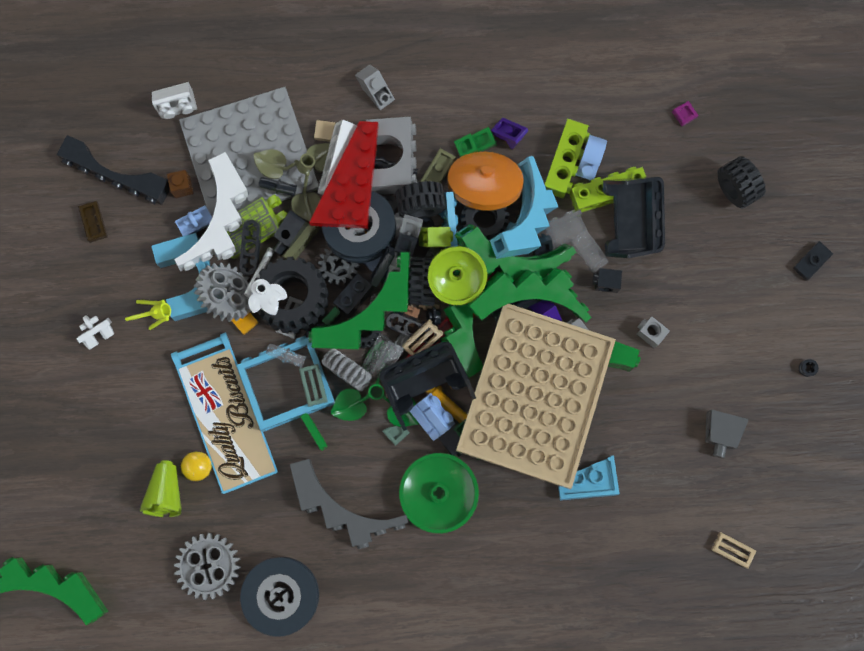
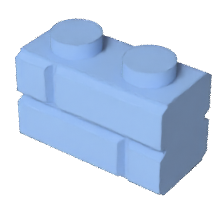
[410,393,455,441]

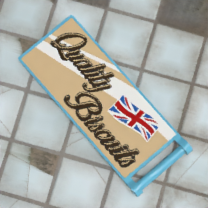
[171,332,278,494]

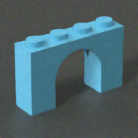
[152,233,211,321]

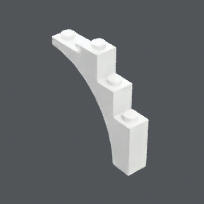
[174,152,248,271]

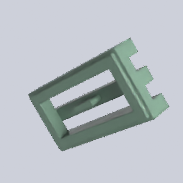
[299,364,328,407]

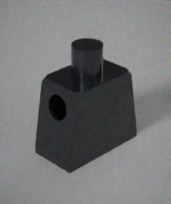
[273,211,309,256]

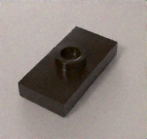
[78,201,108,243]

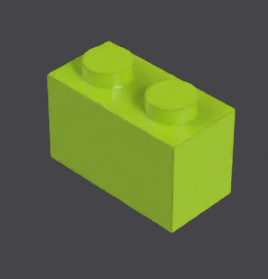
[418,227,453,247]

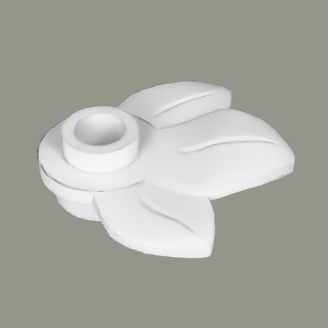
[248,279,287,315]

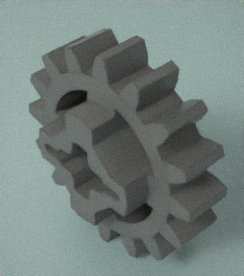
[318,249,360,286]

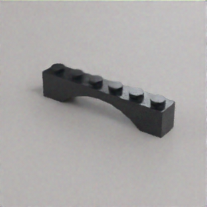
[56,135,170,205]

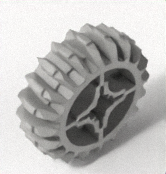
[322,349,372,391]

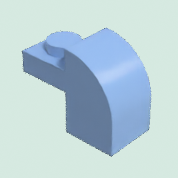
[576,135,607,180]

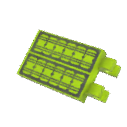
[227,194,288,259]

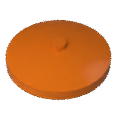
[448,151,524,210]

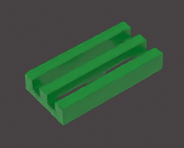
[300,413,328,451]

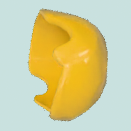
[181,451,212,481]

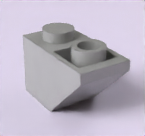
[355,65,395,110]

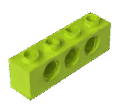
[545,119,590,198]

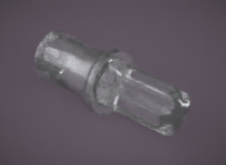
[266,344,306,368]

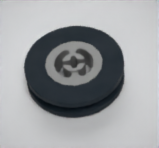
[322,191,396,263]
[240,557,319,637]

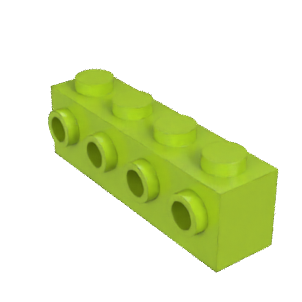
[569,167,646,214]

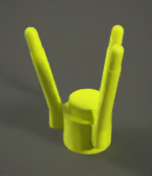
[125,300,171,330]

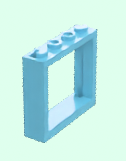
[237,336,335,432]

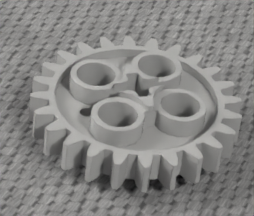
[194,262,251,322]
[174,533,241,600]

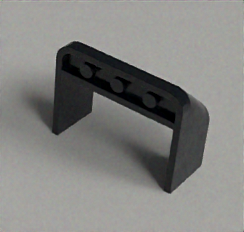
[380,342,476,431]

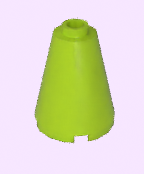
[140,461,181,517]

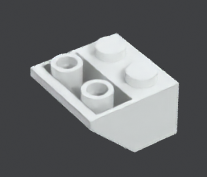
[152,82,197,119]

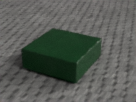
[322,307,341,326]

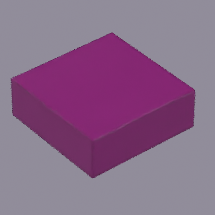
[672,101,698,127]

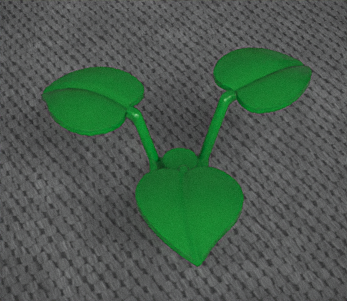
[331,340,419,427]

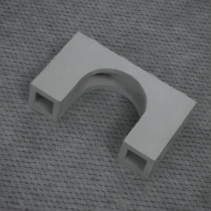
[366,117,417,195]

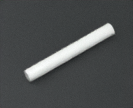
[244,247,275,298]

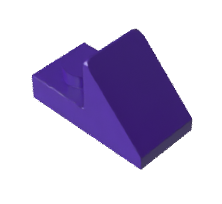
[491,117,529,150]

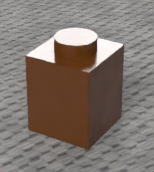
[167,170,194,198]

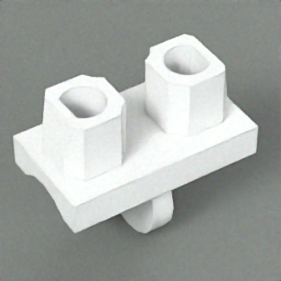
[76,315,114,350]

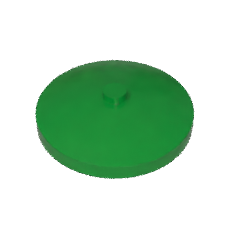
[399,453,479,533]

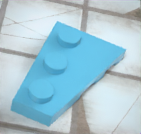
[439,192,459,249]
[558,455,619,500]

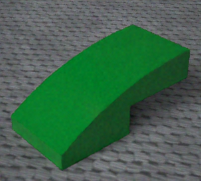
[454,127,497,157]

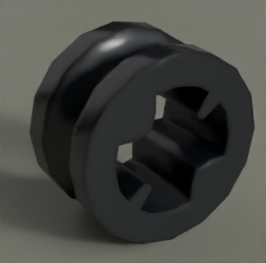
[798,359,819,377]

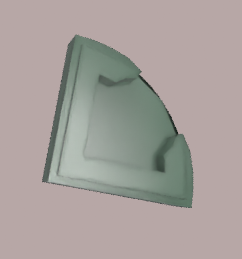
[383,426,410,446]

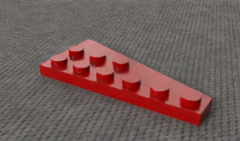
[309,121,379,229]

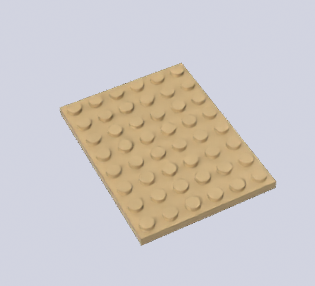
[456,304,616,489]

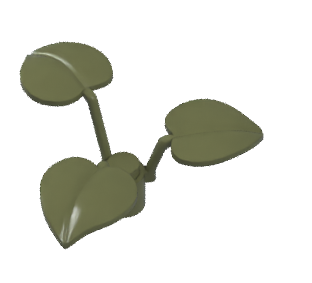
[253,143,330,222]

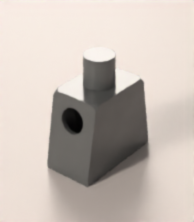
[705,410,748,458]

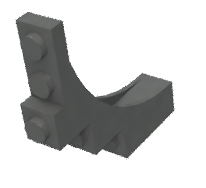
[290,459,409,549]

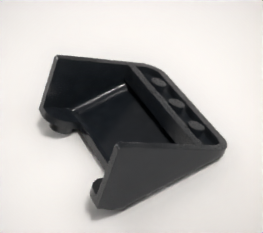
[603,177,665,258]

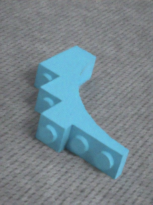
[490,156,558,259]

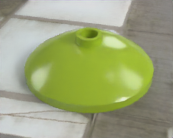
[428,246,487,305]

